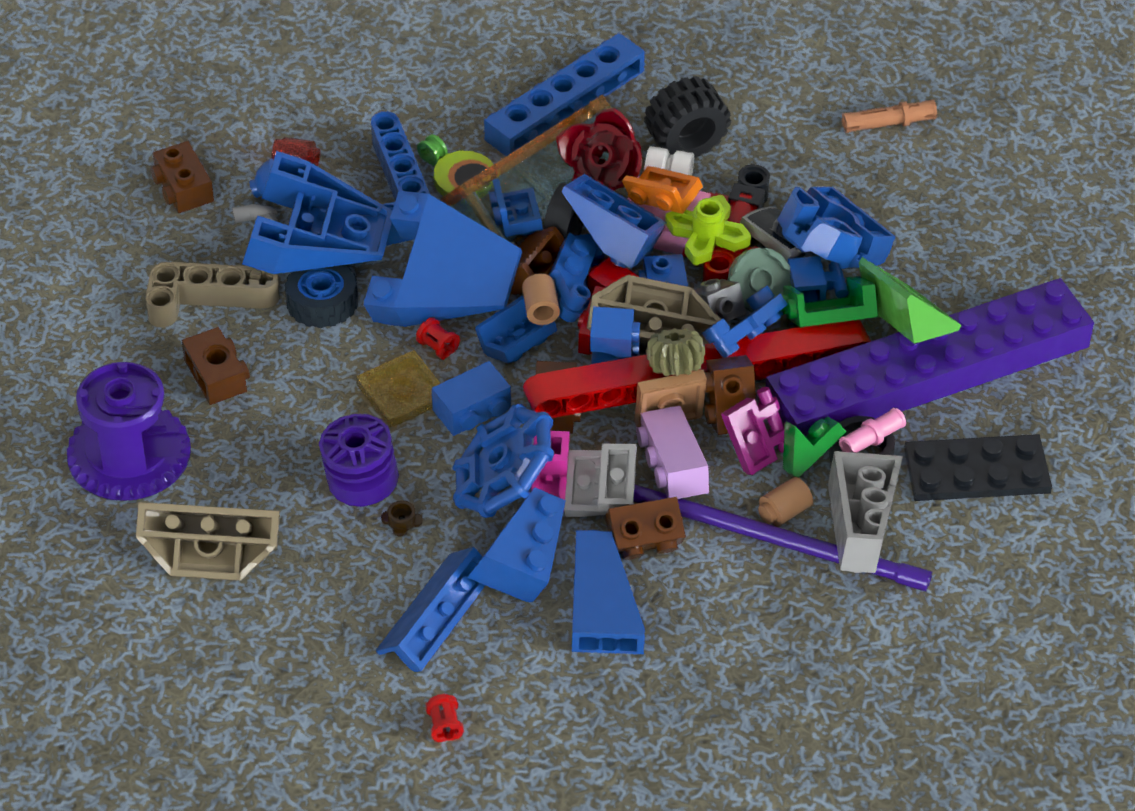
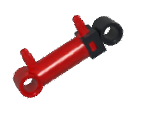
[682,164,770,282]

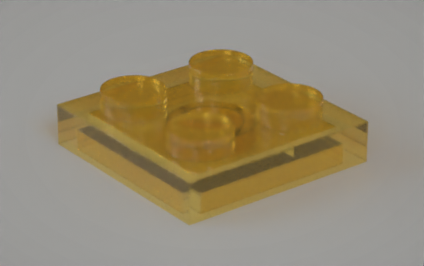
[356,350,441,428]

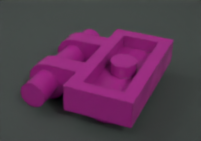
[721,387,785,475]

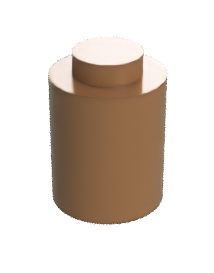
[522,274,560,325]
[758,477,813,527]

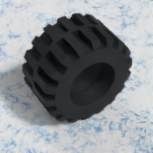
[644,76,731,158]

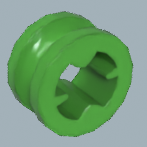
[417,134,448,167]

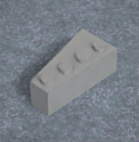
[828,451,903,573]

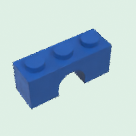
[590,306,640,364]

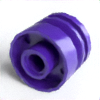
[319,414,399,507]

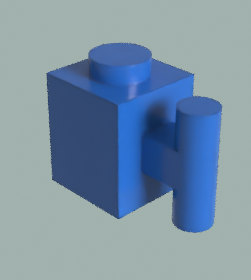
[787,256,849,302]

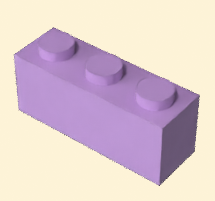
[636,406,709,499]

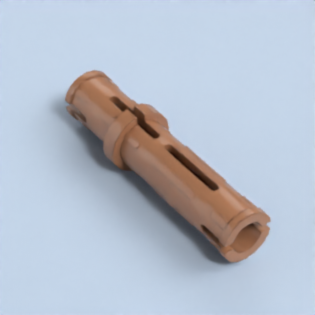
[842,99,937,133]

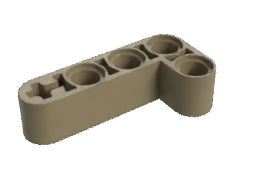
[146,262,280,328]

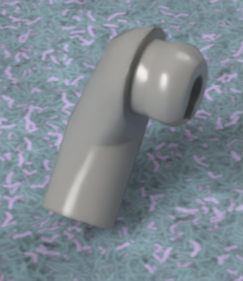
[232,204,278,223]

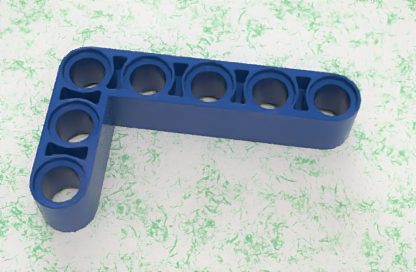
[371,111,430,246]

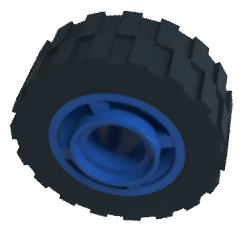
[285,265,358,328]

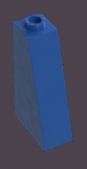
[572,530,645,654]

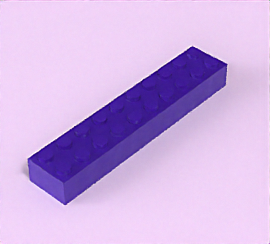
[765,278,1094,437]

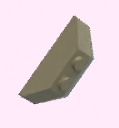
[587,275,721,351]
[136,502,280,581]

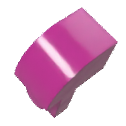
[531,431,569,513]

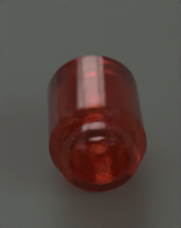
[272,137,320,166]

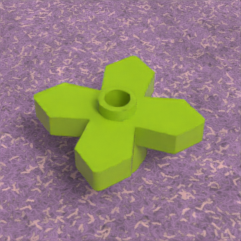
[665,194,751,266]

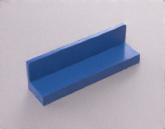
[375,547,486,672]

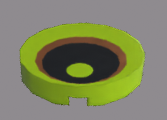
[434,151,496,202]

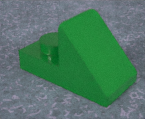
[783,416,847,478]

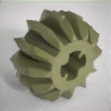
[646,328,705,377]

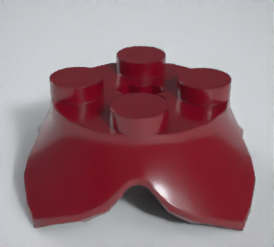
[556,108,642,191]

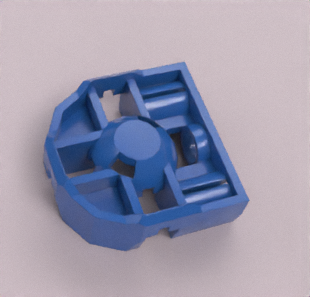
[777,187,895,269]

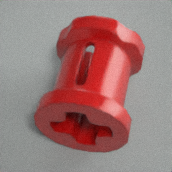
[416,317,460,360]
[425,694,464,742]

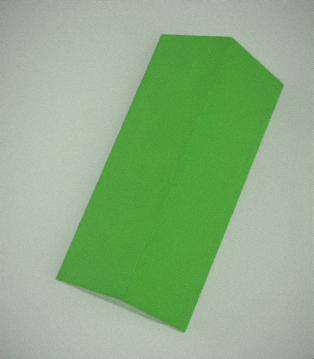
[859,257,962,344]

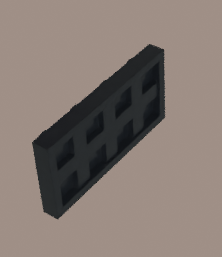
[904,434,1052,501]

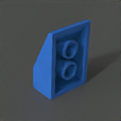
[561,174,667,269]

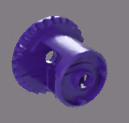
[67,362,191,501]

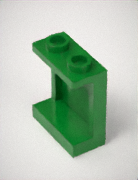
[781,276,878,327]

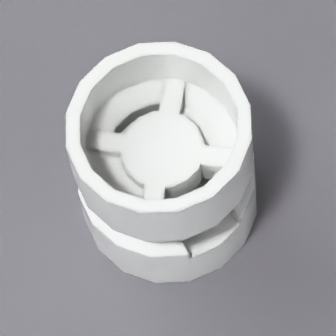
[644,146,694,176]

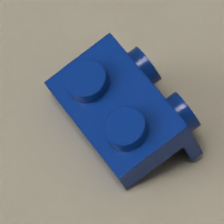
[489,178,543,237]
[475,296,557,363]

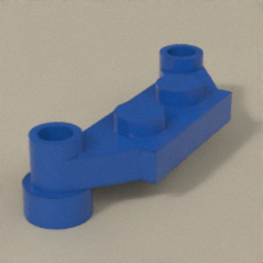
[549,232,606,322]
[702,285,788,358]

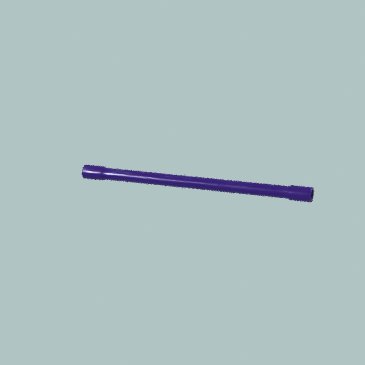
[633,484,933,592]

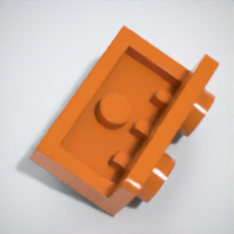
[622,166,703,214]

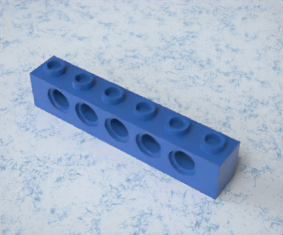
[484,33,645,159]

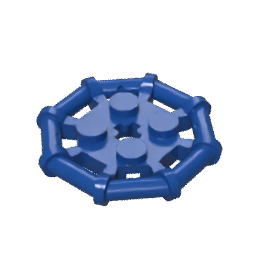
[453,404,554,518]

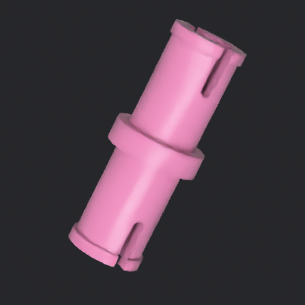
[839,408,906,453]

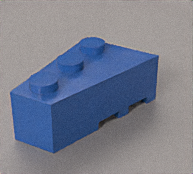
[467,487,566,602]

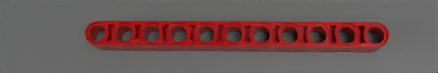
[523,320,871,418]

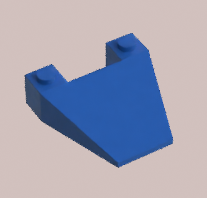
[242,151,392,274]
[363,191,522,327]

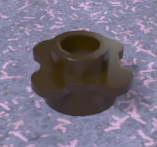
[381,500,423,536]

